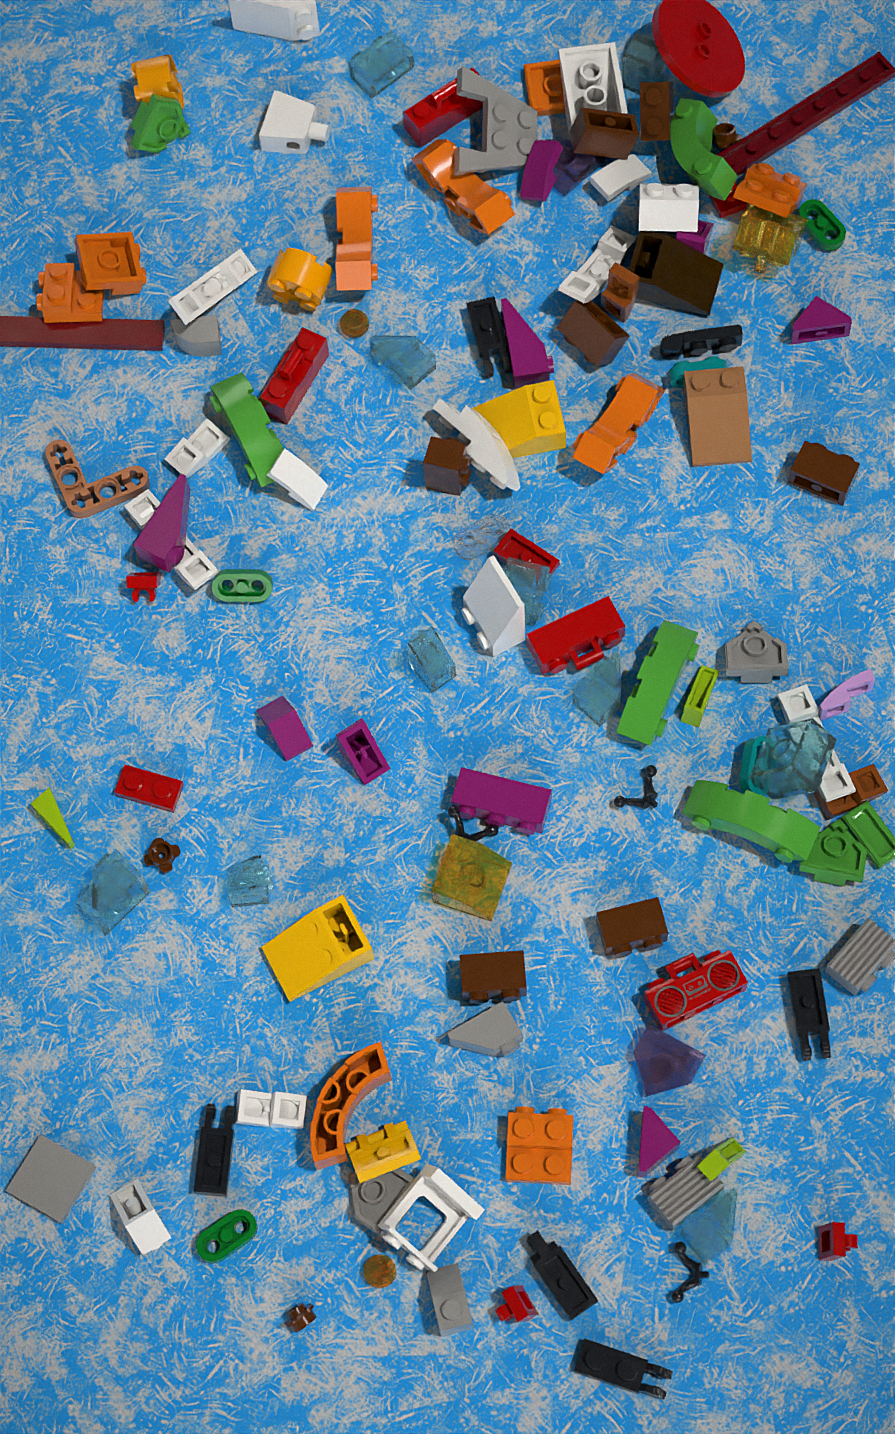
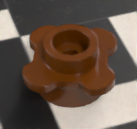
[712,123,742,149]
[144,838,181,873]
[284,1302,317,1333]

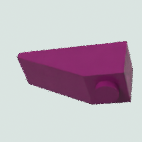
[501,298,554,390]
[134,473,191,573]

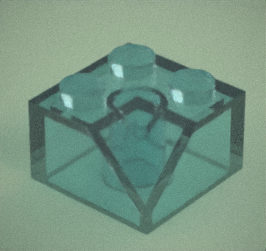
[748,718,837,800]
[75,849,151,936]

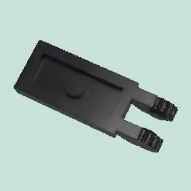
[466,297,511,377]
[660,324,743,360]
[787,968,831,1061]
[194,1103,236,1196]
[574,1338,673,1400]

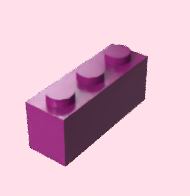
[451,767,552,835]

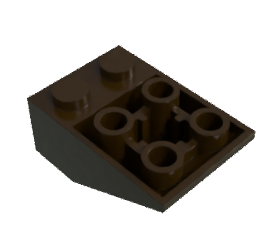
[628,231,724,316]

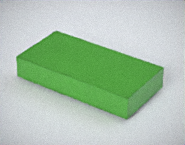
[841,801,895,870]

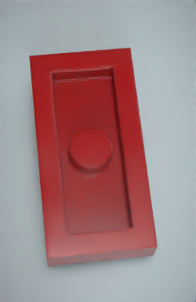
[493,528,560,587]
[114,764,184,813]

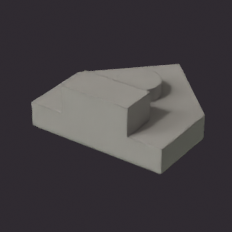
[724,620,788,683]
[348,1168,415,1237]

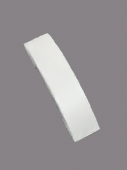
[558,226,637,303]
[168,249,257,325]
[124,489,219,590]
[778,684,856,802]

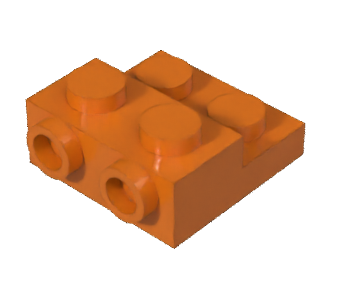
[733,163,807,218]
[74,232,146,295]
[36,263,105,323]
[505,1106,574,1185]

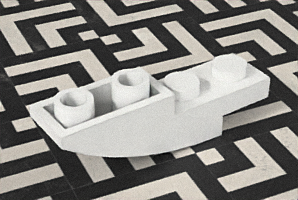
[433,398,520,492]

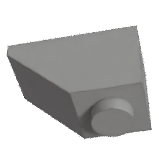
[447,1001,523,1057]
[426,1263,474,1337]

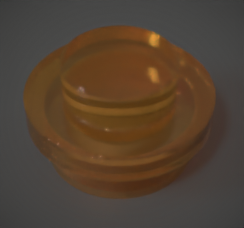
[340,309,369,338]
[363,1254,397,1288]

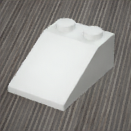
[228,0,320,41]
[558,42,628,141]
[639,183,699,232]
[461,555,525,657]

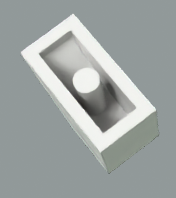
[110,1178,171,1255]

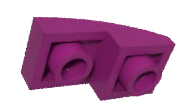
[520,140,563,202]

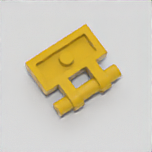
[345,1120,421,1183]

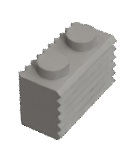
[825,918,895,996]
[647,1155,725,1231]

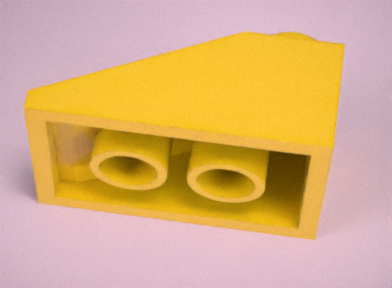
[472,380,566,458]

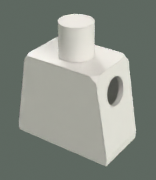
[259,90,330,154]

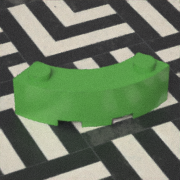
[670,98,738,201]
[209,372,283,488]
[616,620,700,746]
[682,780,821,863]

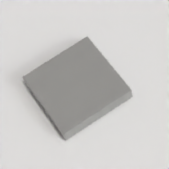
[5,1134,96,1224]

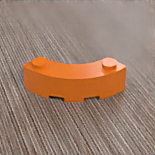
[411,139,515,234]
[335,187,378,291]
[572,373,666,474]
[310,1041,392,1170]

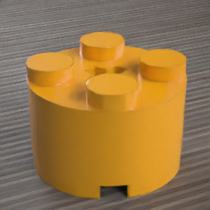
[131,54,184,110]
[266,248,333,312]

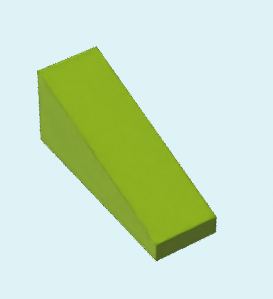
[681,665,719,728]
[30,787,75,849]
[697,1137,747,1182]

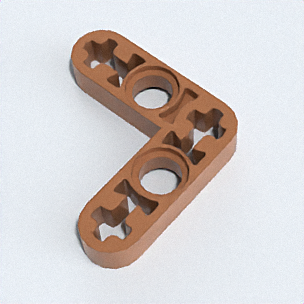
[45,440,150,519]

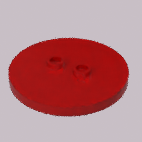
[652,0,745,97]

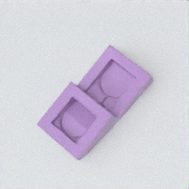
[818,669,875,721]

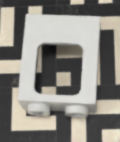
[377,1164,484,1272]

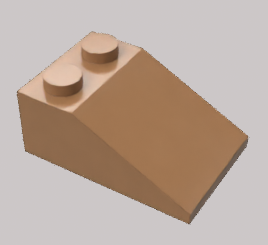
[683,366,752,467]

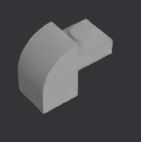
[170,313,222,357]

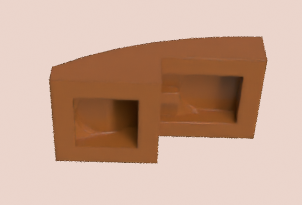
[601,262,640,323]
[814,764,888,820]

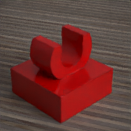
[708,181,747,219]
[126,572,161,602]
[818,1222,858,1261]
[495,1285,539,1322]

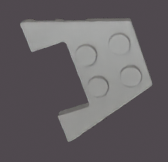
[454,67,537,176]

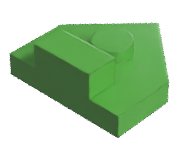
[130,94,191,153]
[799,819,867,886]

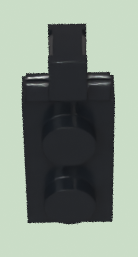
[526,1230,598,1321]

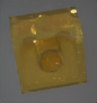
[431,834,512,922]

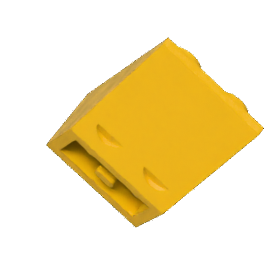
[261,895,375,1002]

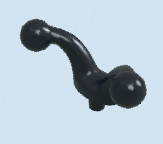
[614,765,658,809]
[448,806,499,847]
[671,1241,710,1303]

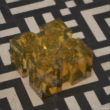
[732,204,808,273]

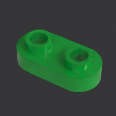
[798,199,846,251]
[212,569,273,602]
[196,1209,258,1264]

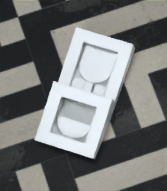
[590,154,652,202]
[165,418,231,478]
[267,448,328,511]
[235,1089,307,1129]

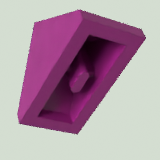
[676,220,714,254]
[790,296,852,345]
[256,696,313,762]
[336,718,390,785]
[638,1106,680,1178]

